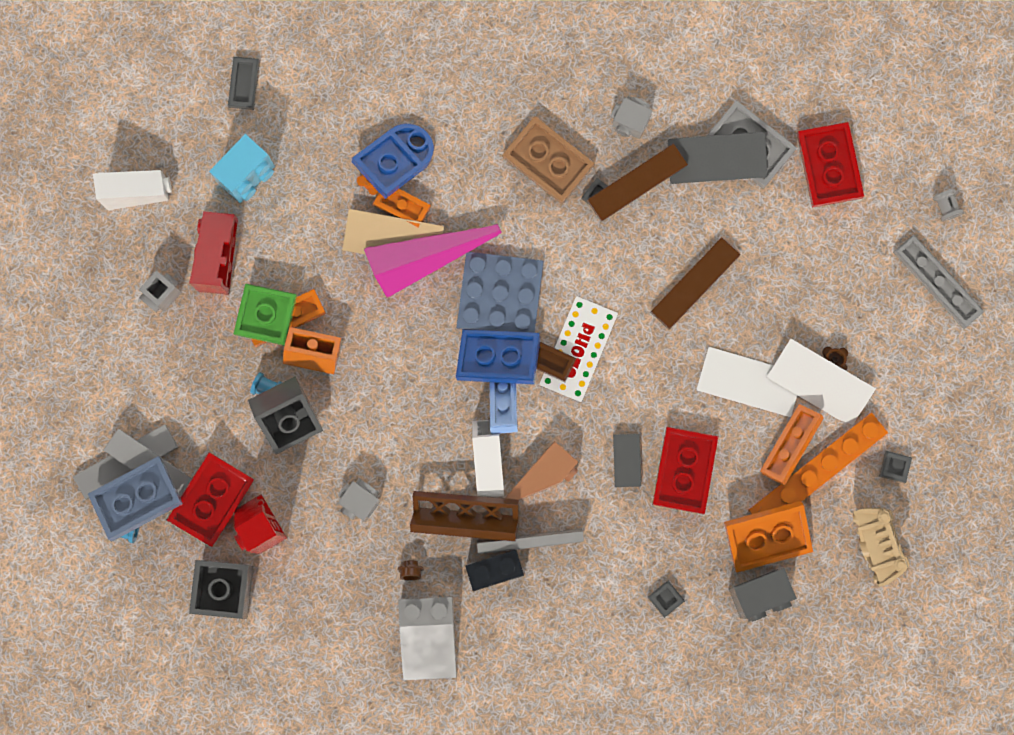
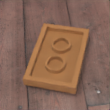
[502,116,595,204]

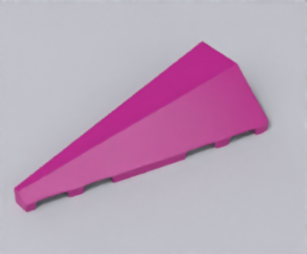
[364,224,502,298]

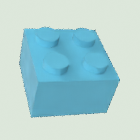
[209,134,275,203]

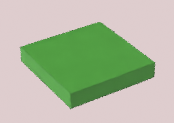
[233,283,297,346]

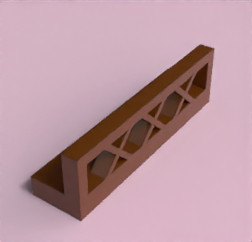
[410,491,519,542]

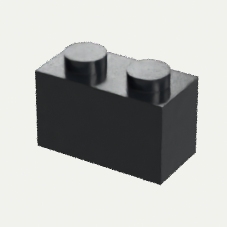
[465,550,524,592]

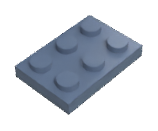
[88,456,183,542]

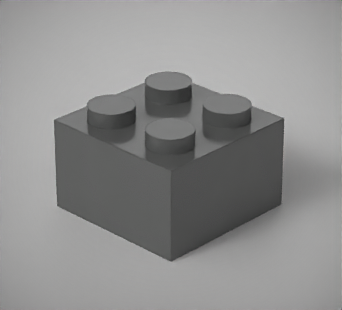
[248,376,323,455]
[189,560,253,619]
[729,568,797,622]

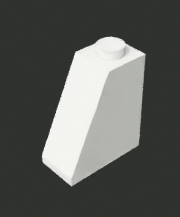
[93,170,172,210]
[472,419,504,498]

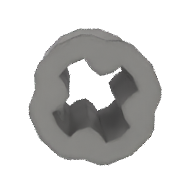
[933,189,964,222]

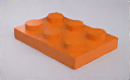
[724,501,813,573]

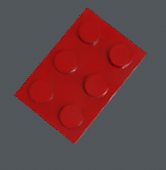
[797,122,864,208]
[652,427,719,515]
[166,452,254,547]

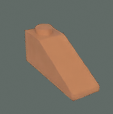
[505,441,579,501]

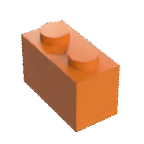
[283,327,341,375]

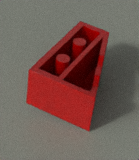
[234,494,287,554]

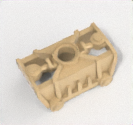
[852,508,910,587]

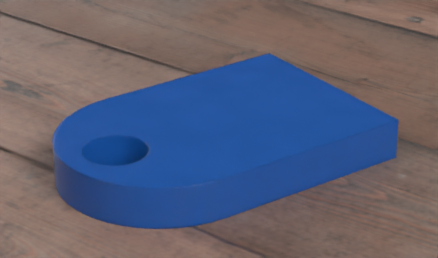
[352,124,434,199]

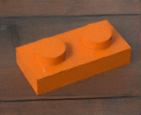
[373,189,431,227]

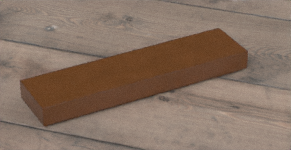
[587,143,688,222]
[650,237,741,330]

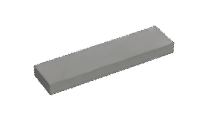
[893,234,985,329]
[73,424,179,500]
[103,428,192,496]
[477,528,584,554]

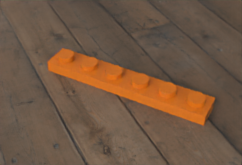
[748,412,888,514]

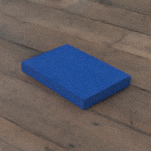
[456,329,541,385]

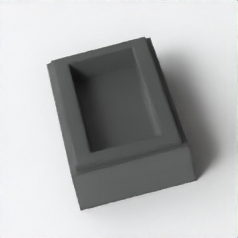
[228,57,260,110]
[613,434,641,488]

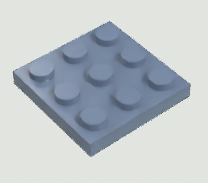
[456,252,544,333]

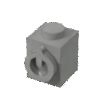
[610,96,653,139]
[139,270,182,313]
[338,478,381,522]

